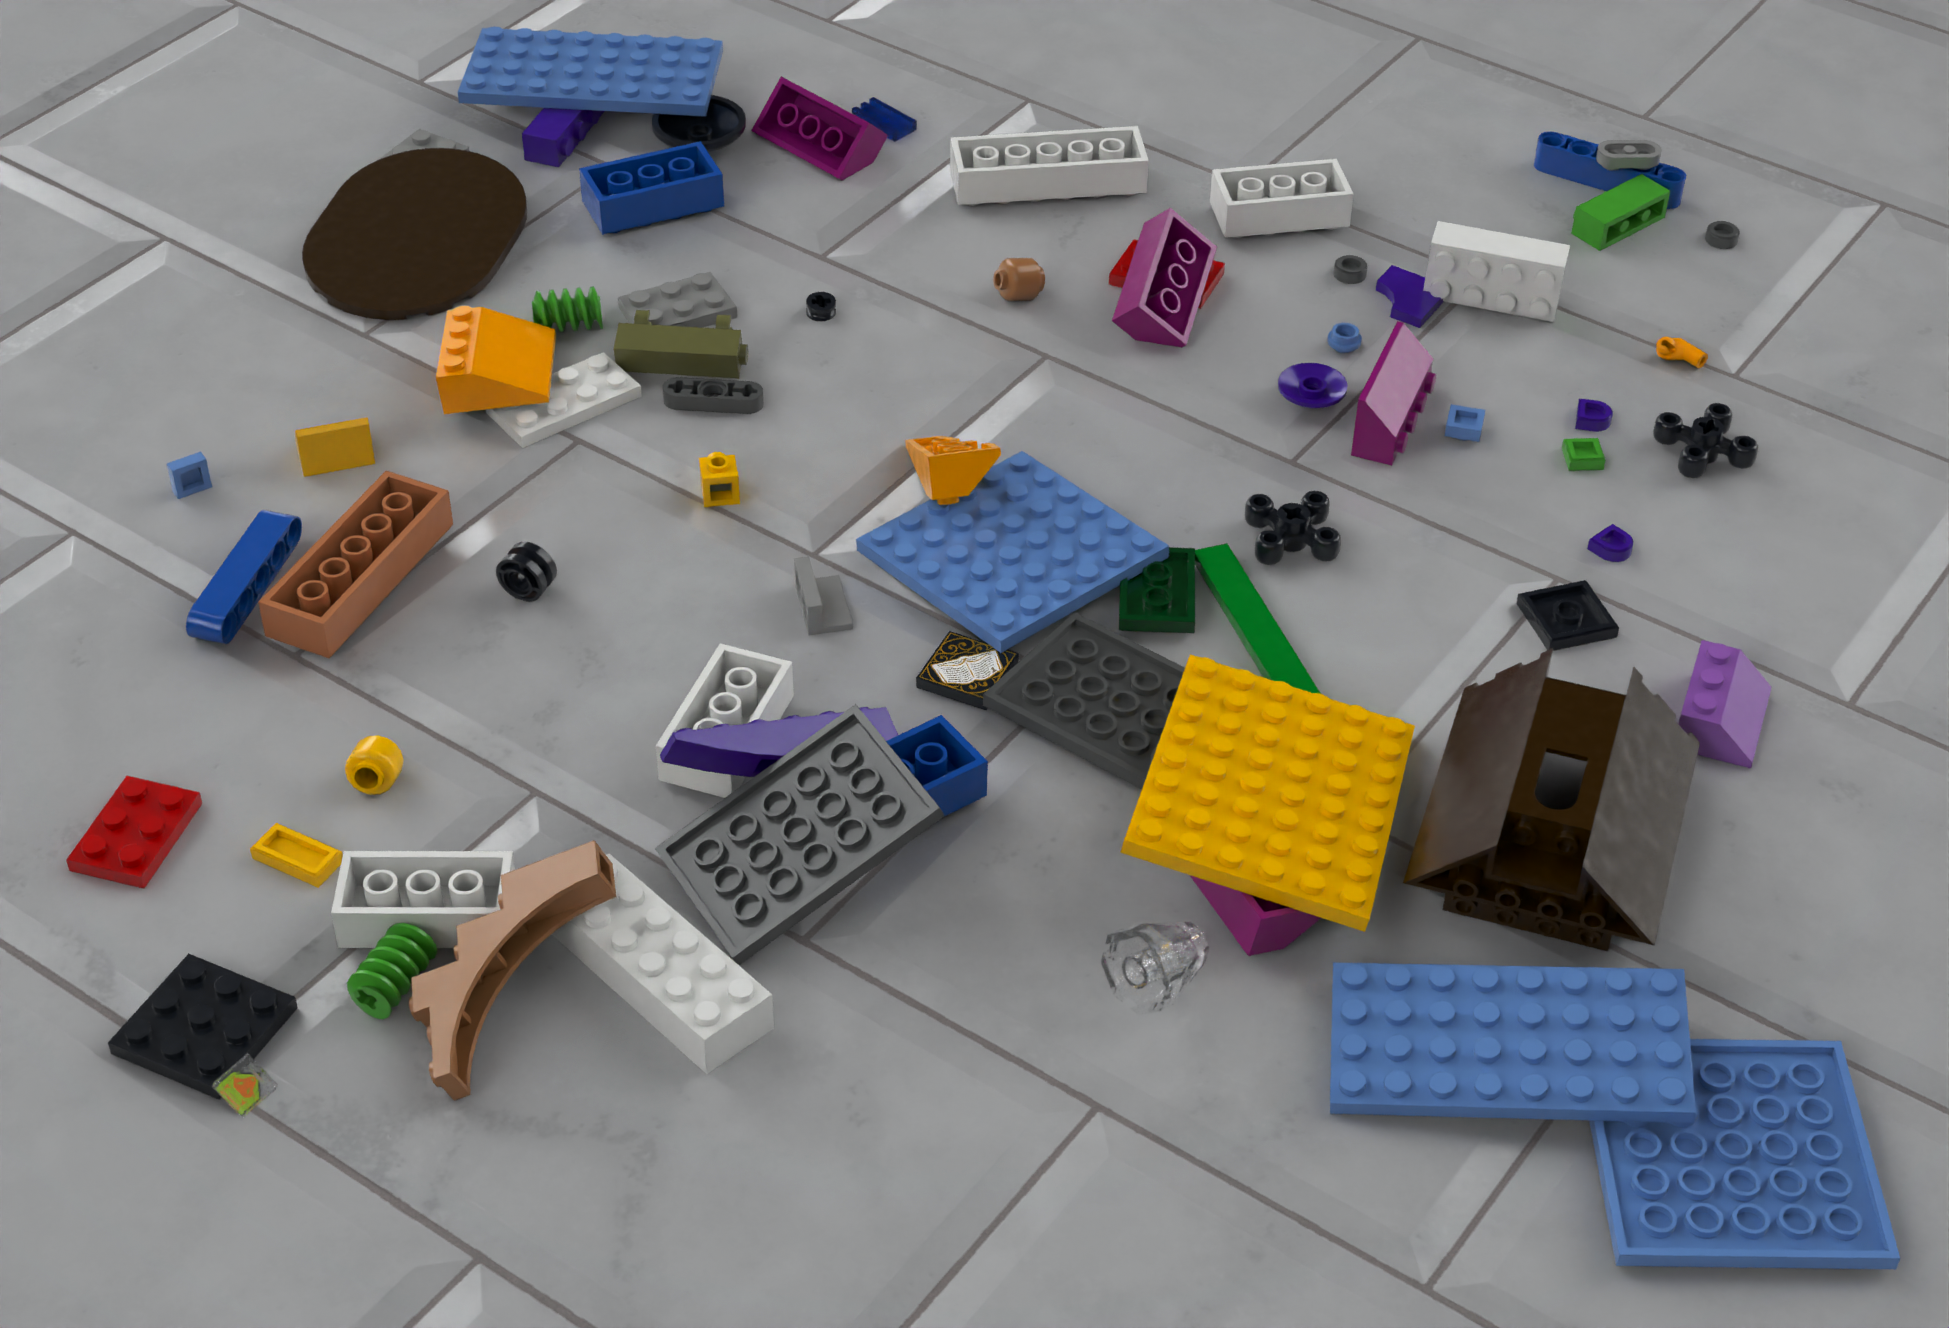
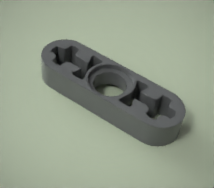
[663,377,764,414]

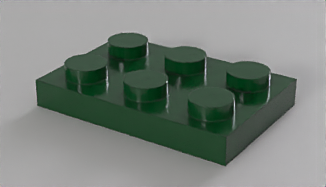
[1119,547,1195,633]

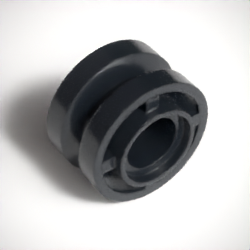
[496,542,557,602]

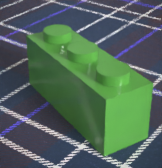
[1571,174,1670,251]

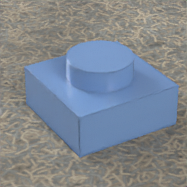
[1445,404,1485,442]
[166,451,212,499]

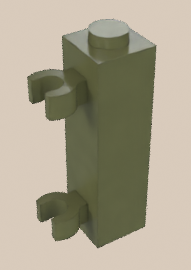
[613,310,748,379]

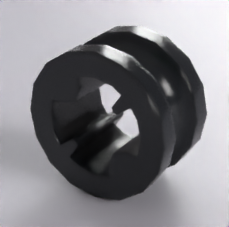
[806,292,836,321]

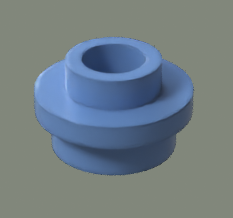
[1327,323,1362,353]

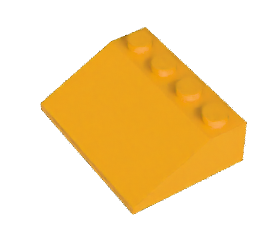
[436,306,556,414]

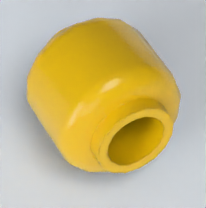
[345,735,404,795]

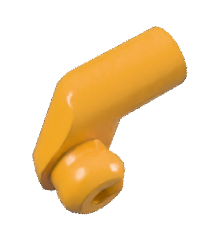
[1656,336,1708,368]

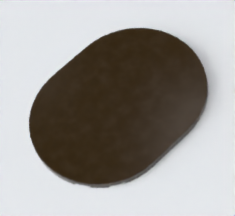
[302,148,527,320]

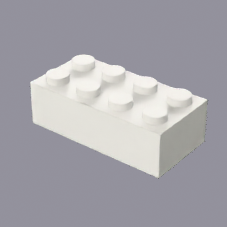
[1210,159,1354,238]
[1423,221,1570,322]
[656,643,794,798]
[331,851,515,948]

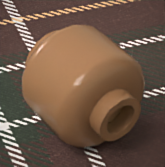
[993,258,1045,301]

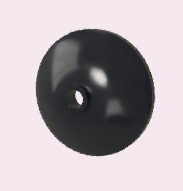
[652,95,746,152]

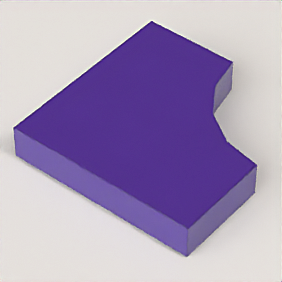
[1376,265,1444,328]

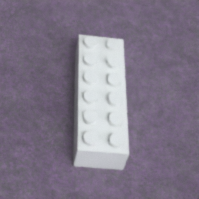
[950,126,1149,206]
[552,854,774,1074]

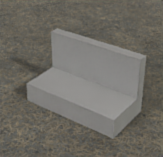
[794,556,853,635]

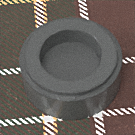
[1705,221,1740,249]
[1334,255,1367,284]

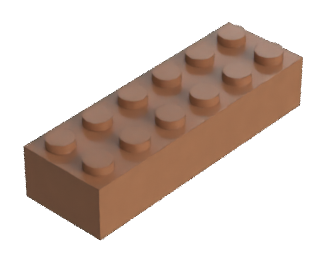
[258,471,453,659]

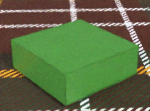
[1562,438,1606,471]

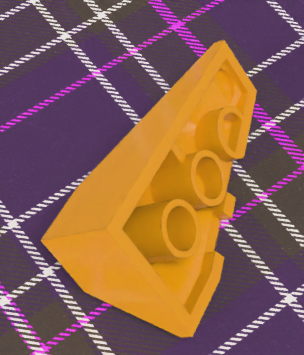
[905,436,1001,505]

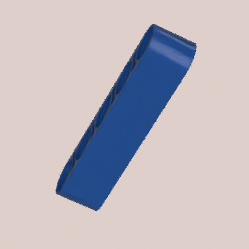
[1534,131,1687,209]
[186,510,302,644]

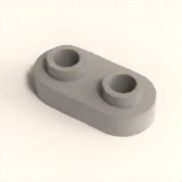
[1596,140,1662,170]

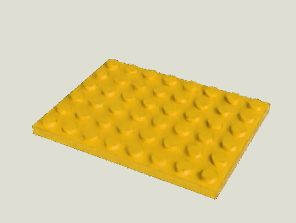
[1120,654,1415,932]

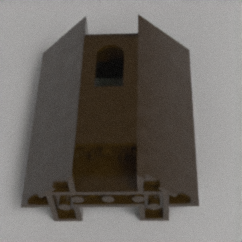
[1403,648,1700,951]

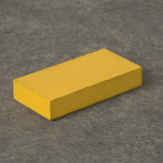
[250,823,343,888]

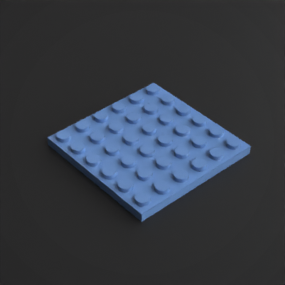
[856,451,1169,653]
[1589,1039,1900,1270]

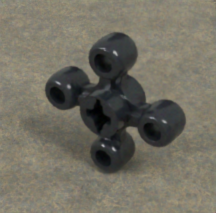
[1653,403,1758,478]
[1245,491,1341,565]

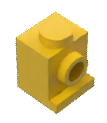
[699,452,740,507]

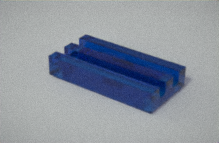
[852,97,917,142]

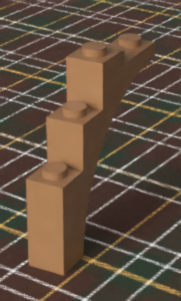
[409,840,616,1101]

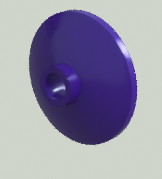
[1278,363,1348,408]

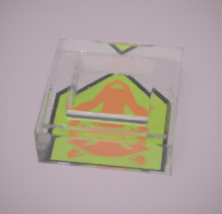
[212,1053,278,1118]

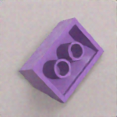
[1678,640,1772,768]

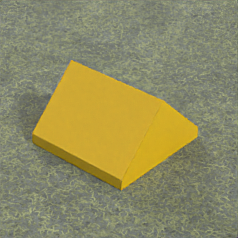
[295,417,375,477]

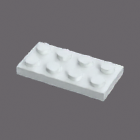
[486,352,642,448]

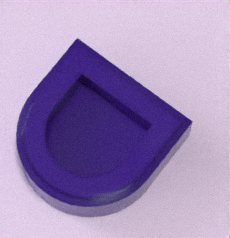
[1575,398,1613,432]
[1587,524,1634,562]

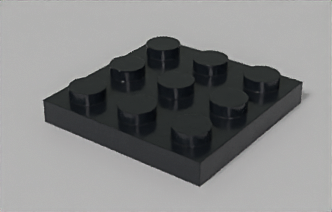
[108,953,298,1100]

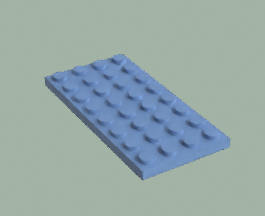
[457,26,723,116]
[1330,962,1696,1123]

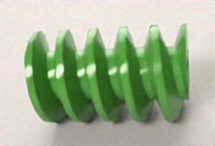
[532,286,603,332]
[347,923,437,1020]

